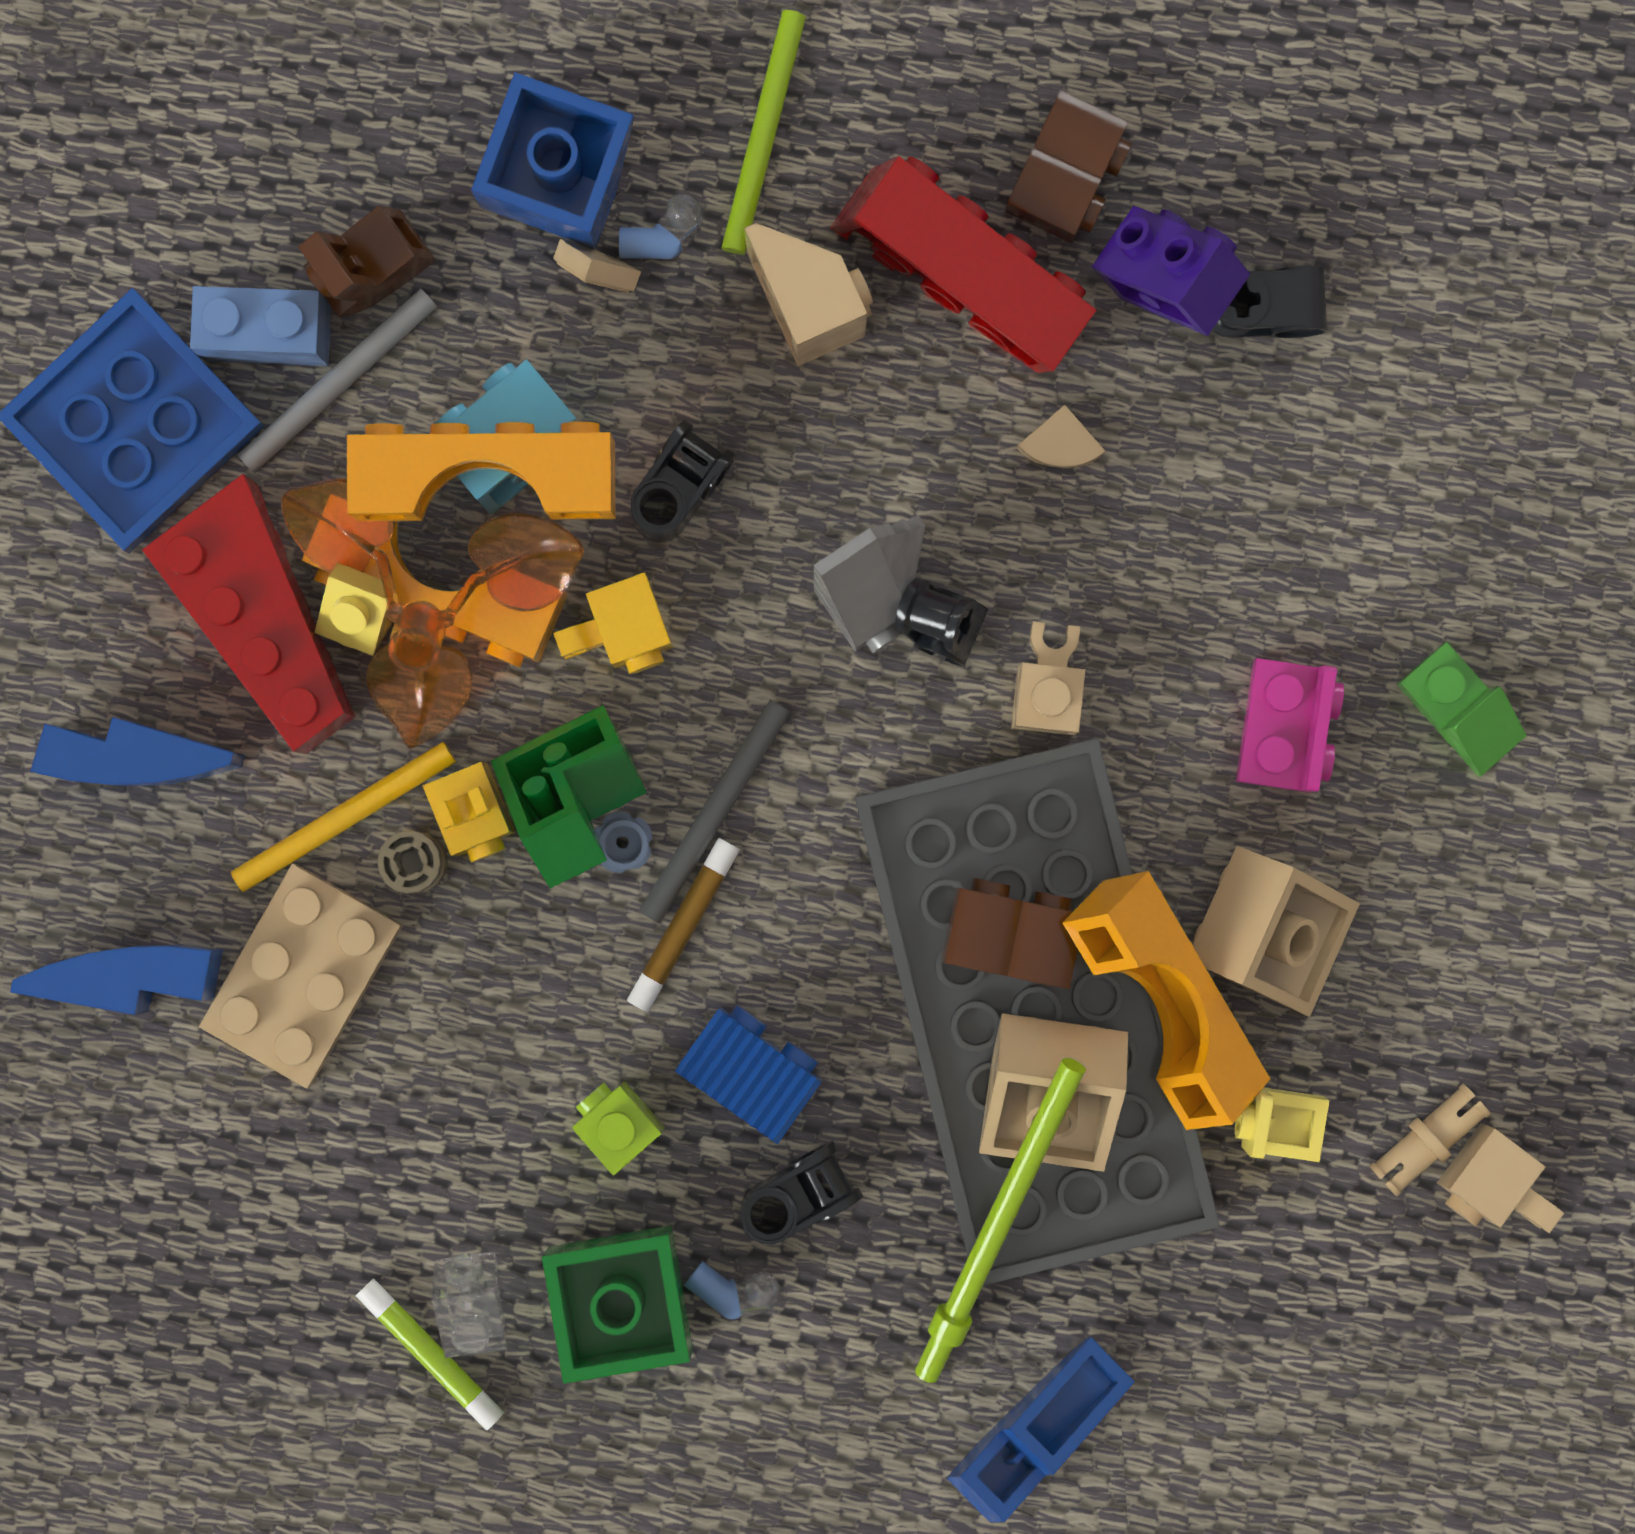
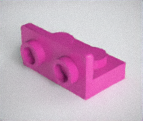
[1235,658,1344,793]

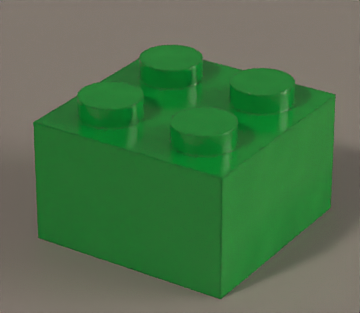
[542,1225,693,1384]

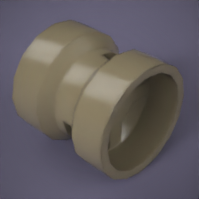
[377,830,448,894]

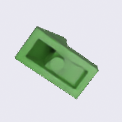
[1396,642,1527,777]

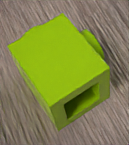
[572,1080,665,1176]

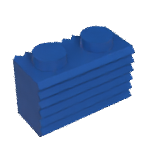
[675,1005,822,1144]

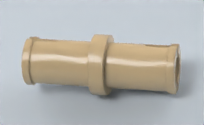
[1369,1083,1491,1197]

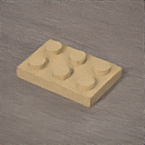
[199,864,403,1089]

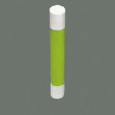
[356,1278,505,1431]

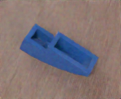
[30,717,245,786]
[10,945,223,1015]
[946,1337,1135,1523]

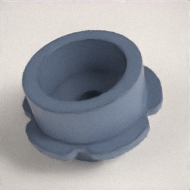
[595,811,652,873]

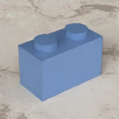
[190,286,331,366]

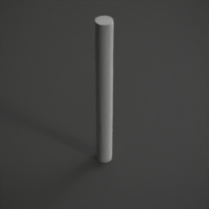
[238,288,437,473]

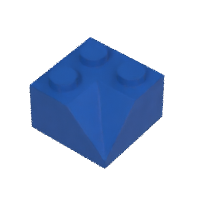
[471,72,634,249]

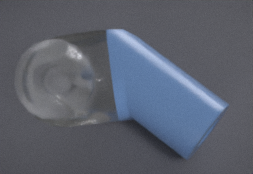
[619,194,703,259]
[684,1261,780,1320]

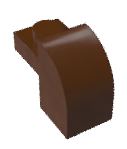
[298,205,436,317]

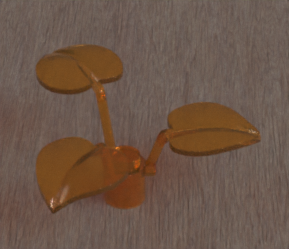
[281,478,584,749]

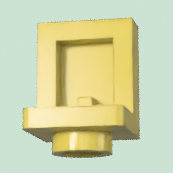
[314,562,396,656]
[1235,1087,1330,1162]

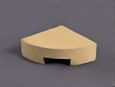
[553,239,641,293]
[1017,405,1106,468]

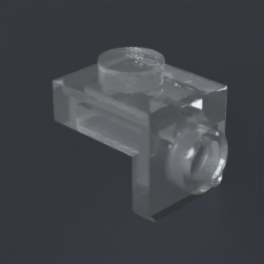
[432,1252,508,1358]

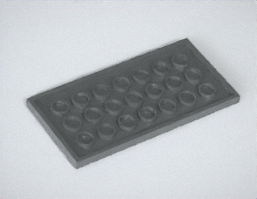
[855,738,1220,1286]

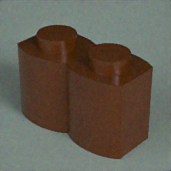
[1005,90,1132,243]
[942,878,1078,990]

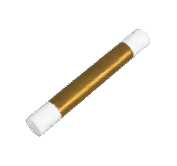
[627,838,740,1012]

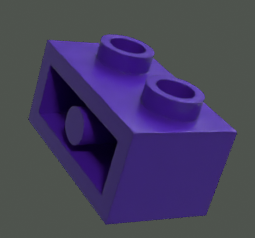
[1091,205,1250,336]

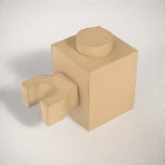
[1011,621,1086,736]
[1437,1123,1564,1233]

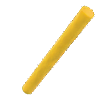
[231,741,457,892]

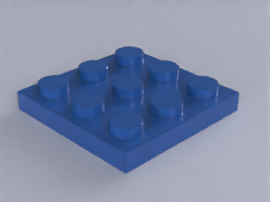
[0,287,265,553]

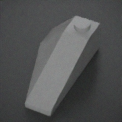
[814,515,926,653]

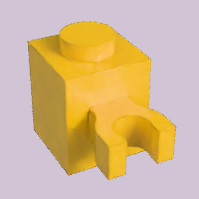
[553,572,673,674]
[422,762,516,863]

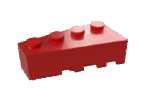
[830,156,1097,373]
[142,474,355,754]

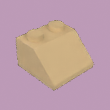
[744,223,873,366]
[1193,846,1360,1017]
[979,1013,1128,1172]

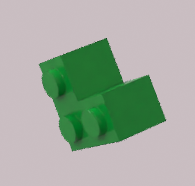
[491,705,647,889]

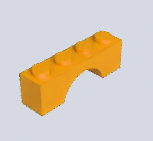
[347,422,616,521]
[301,491,568,668]
[1063,871,1270,1130]

